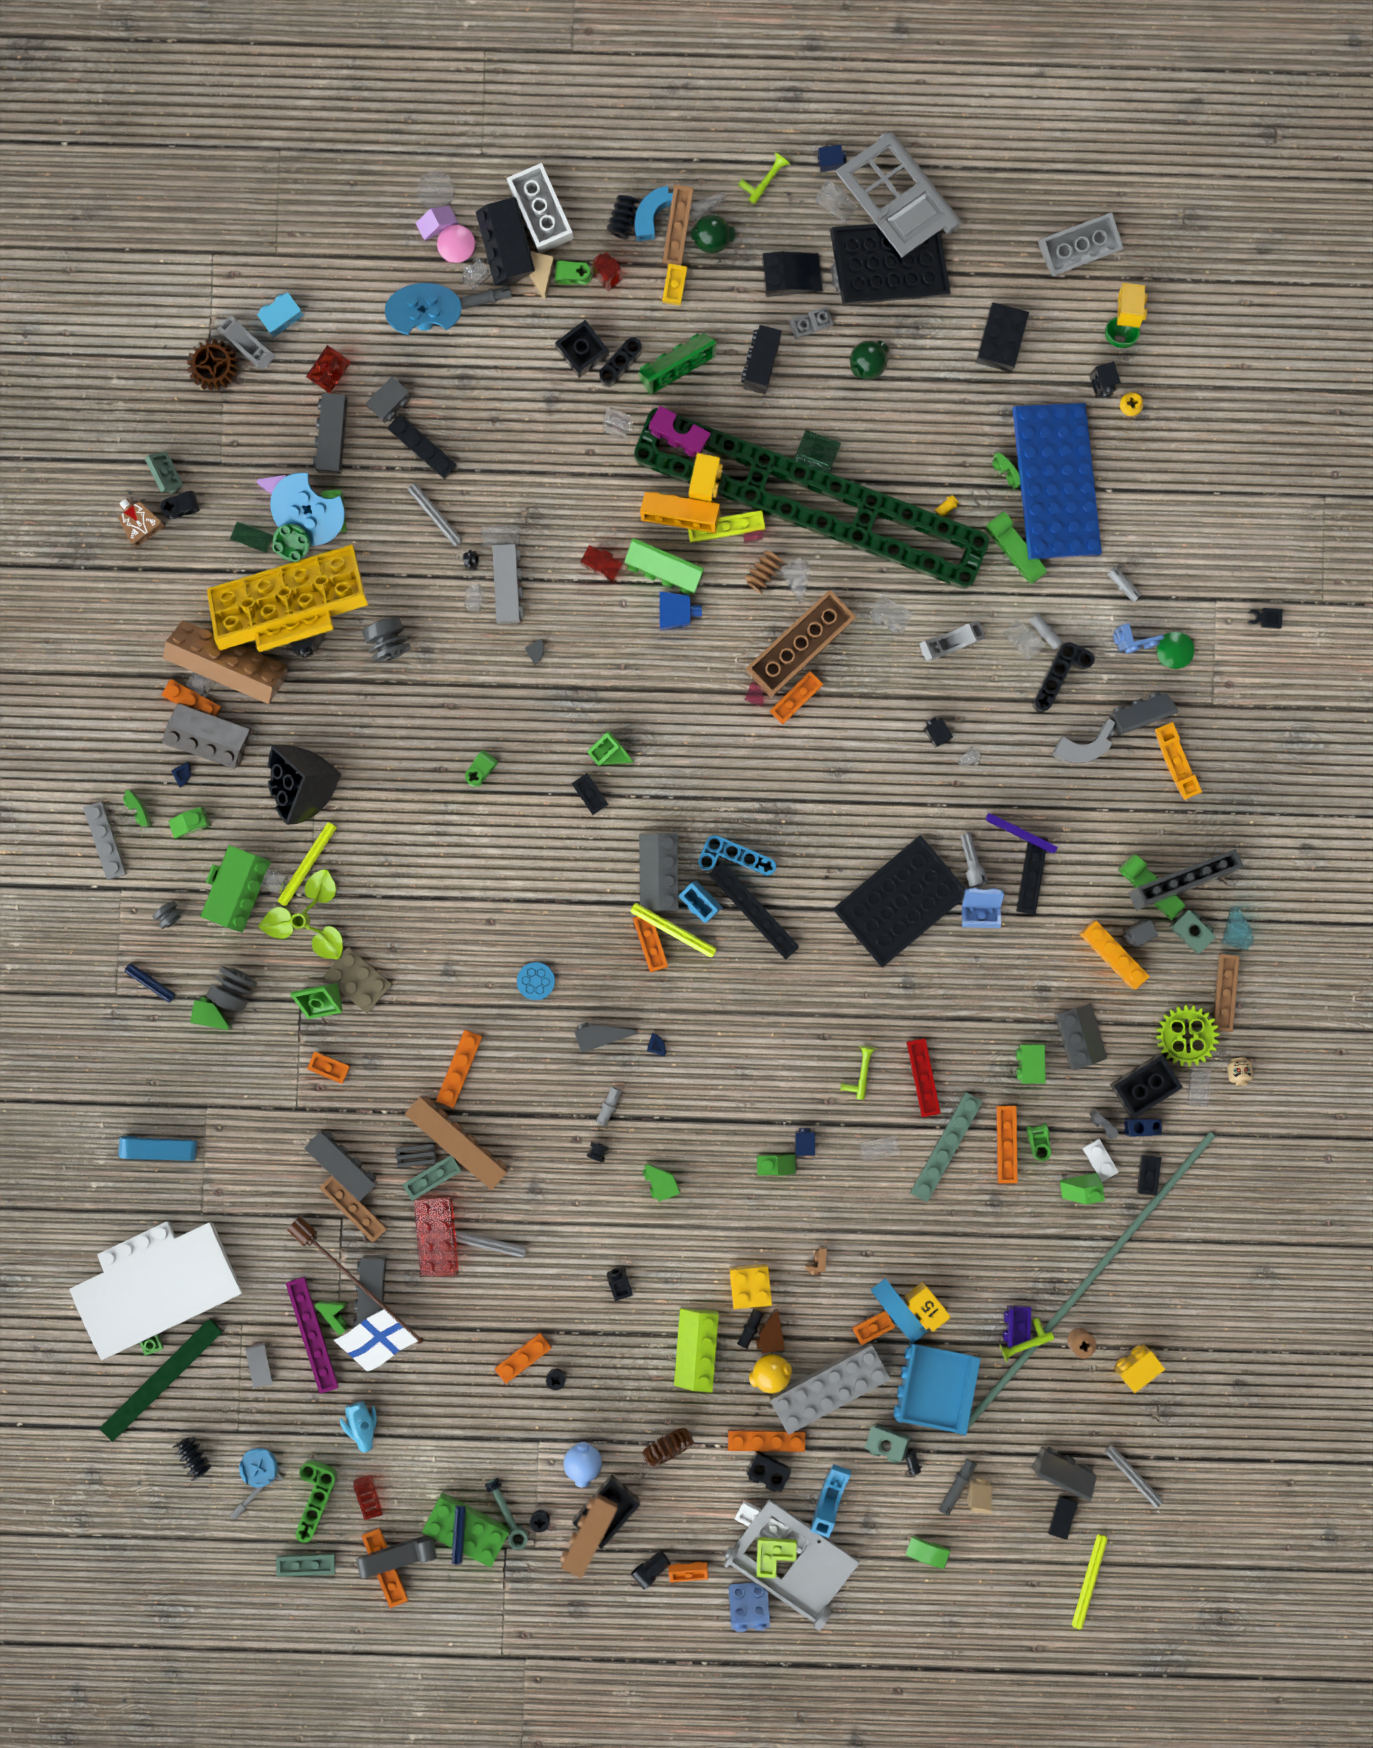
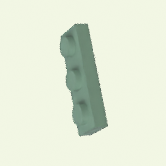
[402,1155,462,1201]
[276,1553,336,1577]

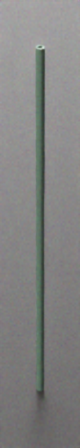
[967,1132,1216,1430]

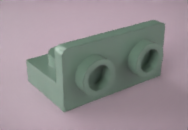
[145,451,183,494]

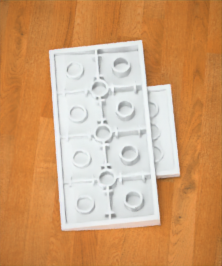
[69,1221,243,1360]

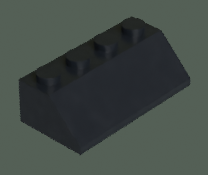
[476,197,535,285]

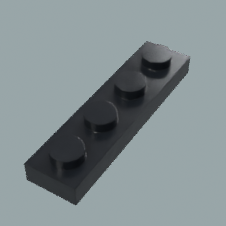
[387,414,457,480]

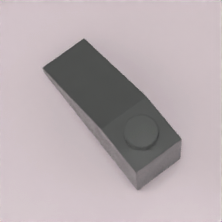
[574,1022,636,1053]

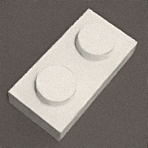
[1082,1138,1119,1182]

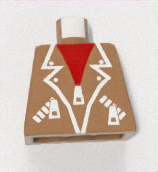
[118,498,165,547]

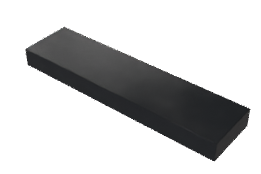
[1016,838,1048,915]

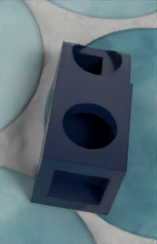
[1124,1118,1162,1137]

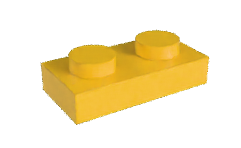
[662,263,687,306]

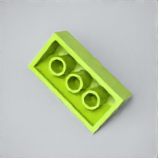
[674,1308,719,1392]

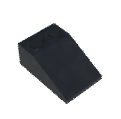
[762,251,823,297]

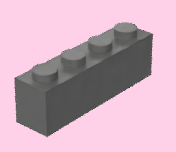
[313,393,348,475]
[304,1130,378,1202]
[353,1256,387,1329]

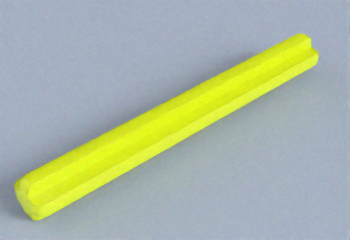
[278,822,337,906]
[631,903,716,957]
[1072,1534,1108,1629]

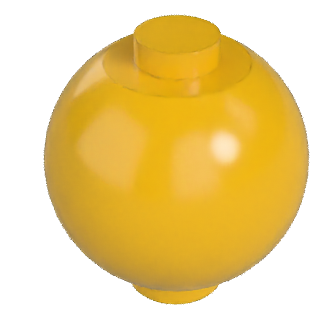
[749,1354,792,1394]

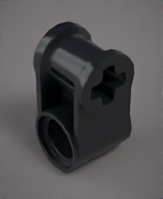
[160,491,200,519]

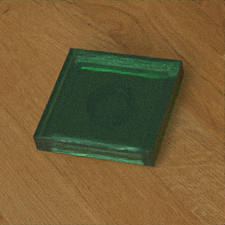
[794,430,841,474]

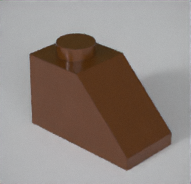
[755,1309,785,1354]

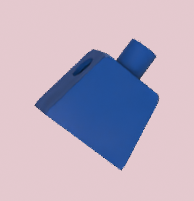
[660,591,702,630]

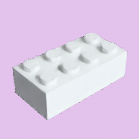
[507,163,573,254]

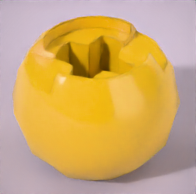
[1120,392,1144,416]

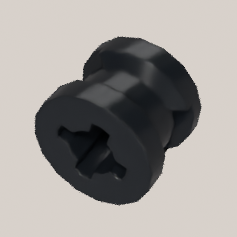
[587,1141,609,1162]
[546,1368,566,1390]
[530,1510,550,1533]

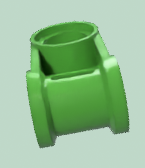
[555,261,592,285]
[465,750,498,787]
[1027,1123,1051,1161]

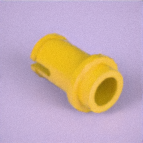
[934,495,959,517]

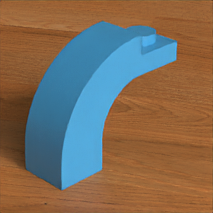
[635,186,673,242]
[871,1278,928,1343]
[810,1464,851,1538]

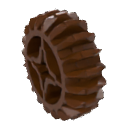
[187,339,239,391]
[642,1428,694,1467]

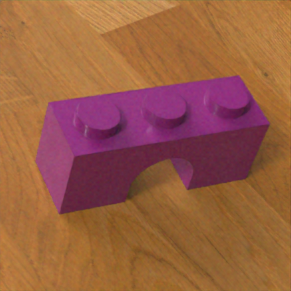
[649,406,711,457]

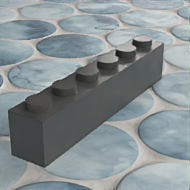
[1129,849,1244,911]

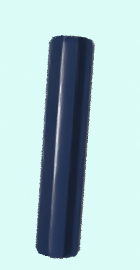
[124,963,176,1003]
[452,1505,466,1565]

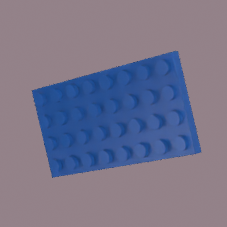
[1012,403,1102,560]

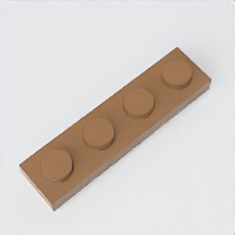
[662,184,693,266]
[1212,954,1240,1032]
[319,1175,388,1243]

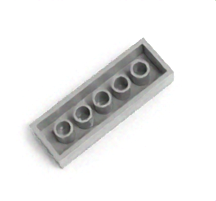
[769,1341,891,1435]

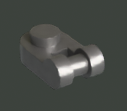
[1089,1109,1118,1139]

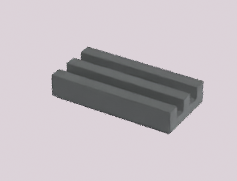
[395,1143,436,1168]

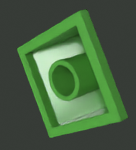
[290,983,343,1019]

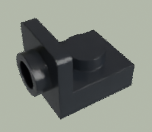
[606,1267,633,1301]

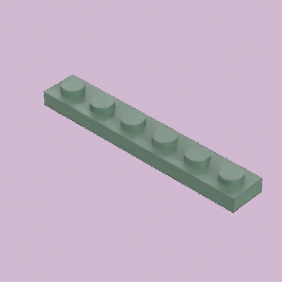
[910,1092,983,1202]

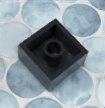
[555,320,609,378]

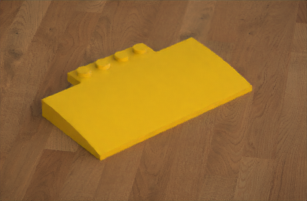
[207,544,368,652]

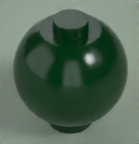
[691,214,735,254]
[850,340,889,380]

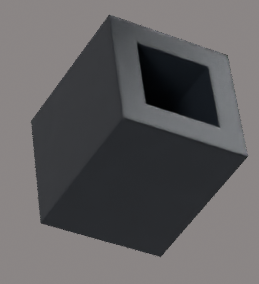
[924,717,953,748]

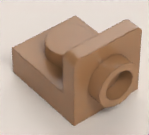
[805,1246,827,1275]

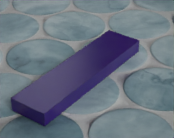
[985,813,1058,855]

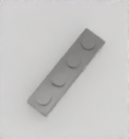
[83,801,127,880]

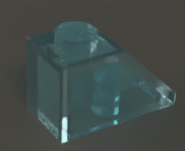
[1221,907,1254,950]

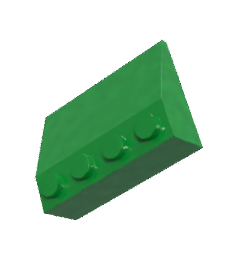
[638,333,716,395]

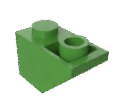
[642,1163,680,1202]

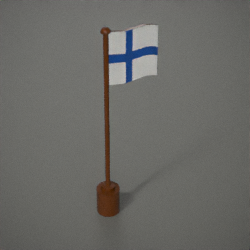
[287,1217,423,1371]

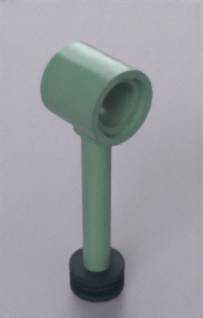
[485,1478,529,1550]

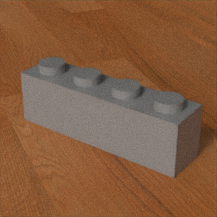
[492,544,524,624]

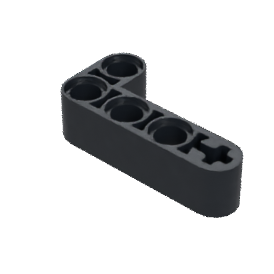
[1032,642,1095,713]

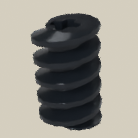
[606,195,640,240]
[172,1437,211,1481]

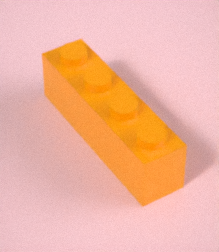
[640,492,721,533]
[1079,921,1150,990]

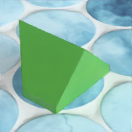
[587,731,634,766]

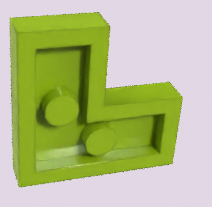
[757,1537,797,1578]

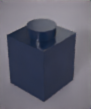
[817,145,846,172]
[795,1128,815,1156]

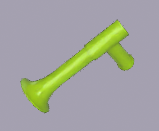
[738,153,790,205]
[840,1045,878,1100]
[999,1318,1055,1363]

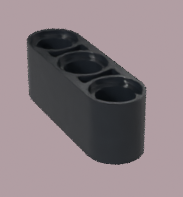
[599,337,642,387]

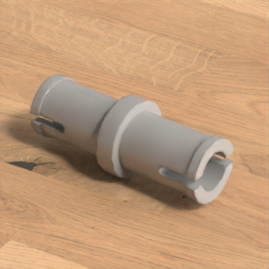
[1107,566,1142,603]
[1029,613,1063,650]
[595,1086,622,1127]

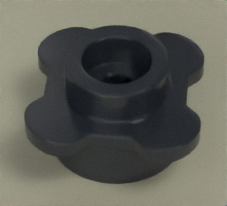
[463,550,479,570]

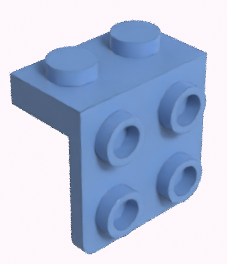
[1113,623,1164,654]
[961,888,1004,928]
[729,1583,770,1632]

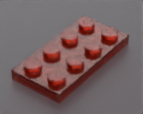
[413,1197,459,1277]

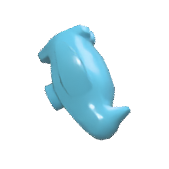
[340,1401,377,1453]

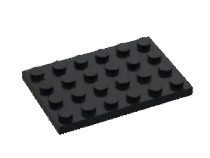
[830,224,951,305]
[832,835,967,968]

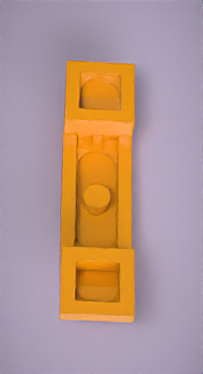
[1155,722,1202,800]

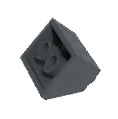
[1110,691,1179,736]
[1054,1003,1107,1070]
[1032,1447,1097,1501]

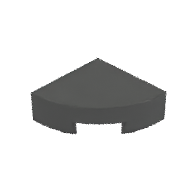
[525,639,544,665]

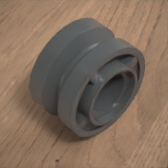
[152,901,184,929]

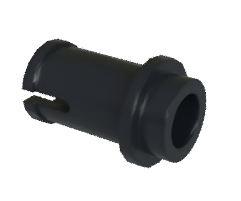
[905,1449,922,1475]

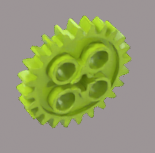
[1156,1004,1220,1067]

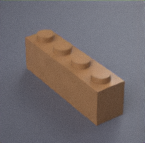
[559,1493,618,1579]

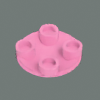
[437,225,475,263]

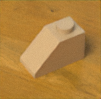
[528,252,554,299]
[967,1477,992,1514]

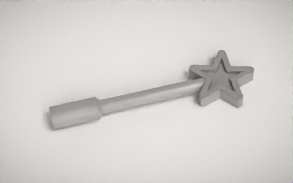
[230,1465,284,1520]

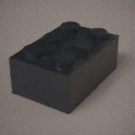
[975,302,1029,373]
[741,325,782,395]
[1109,1054,1183,1118]
[572,1474,640,1549]

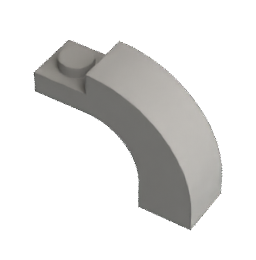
[218,315,275,370]
[919,620,986,661]
[1051,719,1116,764]

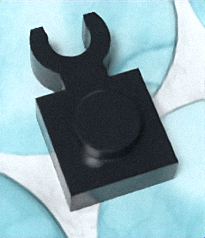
[1248,608,1283,629]

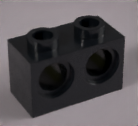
[1089,361,1121,398]
[746,1451,792,1492]

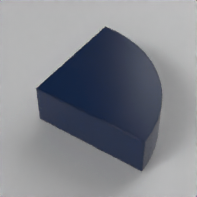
[171,762,191,788]
[647,1033,666,1057]

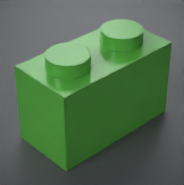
[1016,1044,1046,1084]

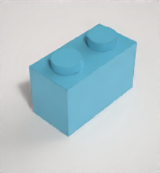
[257,292,304,338]

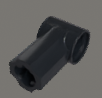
[631,1550,671,1590]

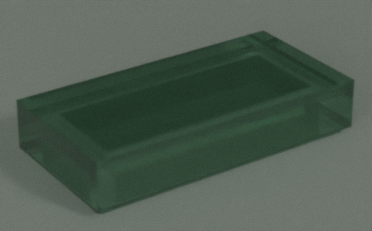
[230,521,273,554]

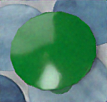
[272,524,310,562]
[1156,631,1195,669]

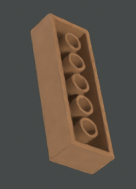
[745,590,856,698]
[163,620,288,704]

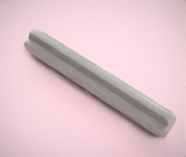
[408,483,462,547]
[451,1230,526,1258]
[1105,1445,1163,1508]

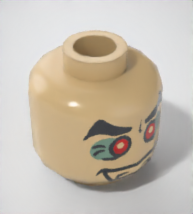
[1227,1057,1254,1087]

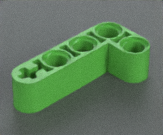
[985,511,1047,584]
[1118,854,1185,920]
[296,1459,337,1543]

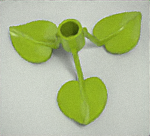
[258,869,343,960]

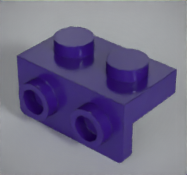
[1003,1305,1031,1347]

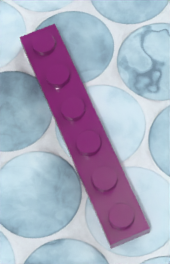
[285,1276,339,1394]

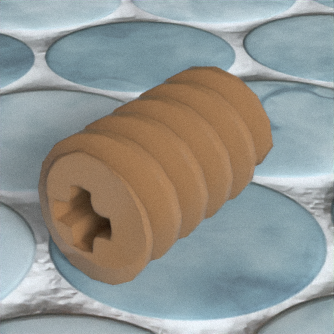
[745,550,785,594]
[1067,1328,1097,1359]

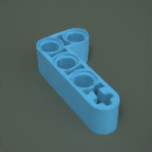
[698,835,776,876]
[118,1136,197,1161]

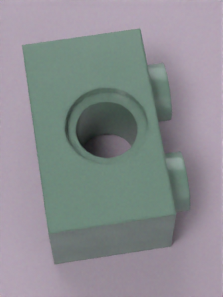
[1169,910,1216,954]
[865,1424,911,1463]

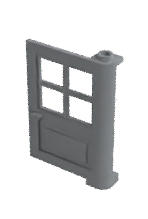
[835,132,962,257]
[724,1499,860,1631]

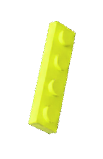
[688,510,765,543]

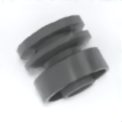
[362,617,411,663]
[206,966,257,1013]

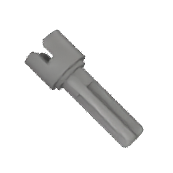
[961,833,988,888]

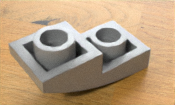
[789,307,834,339]
[245,1343,273,1388]

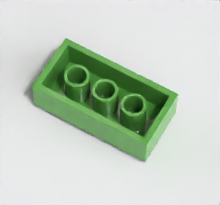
[422,1492,510,1568]

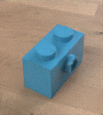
[679,880,723,923]

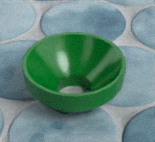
[1105,317,1140,348]

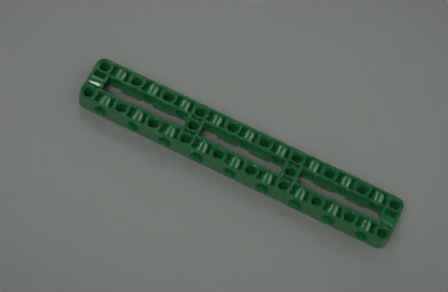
[634,408,989,589]

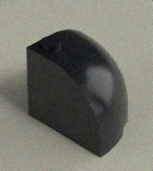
[268,745,341,825]

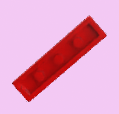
[906,1038,941,1117]

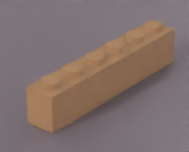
[404,1096,508,1190]

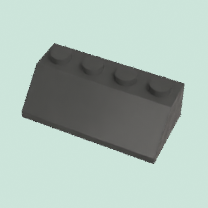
[639,833,678,911]

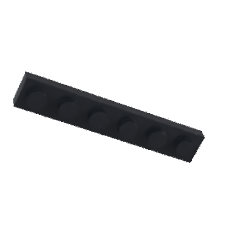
[708,862,799,960]

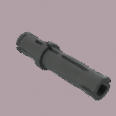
[459,285,512,309]
[938,1458,977,1516]

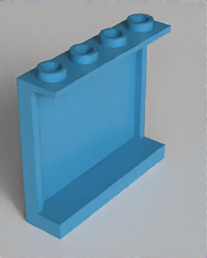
[893,1343,981,1436]

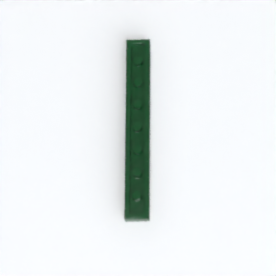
[99,1318,223,1442]

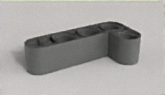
[356,1536,437,1579]

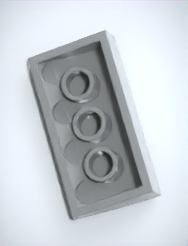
[1037,212,1123,276]

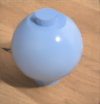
[563,1442,602,1487]

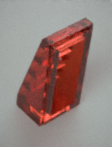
[353,1475,383,1520]

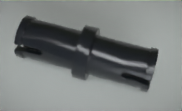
[737,1308,764,1349]

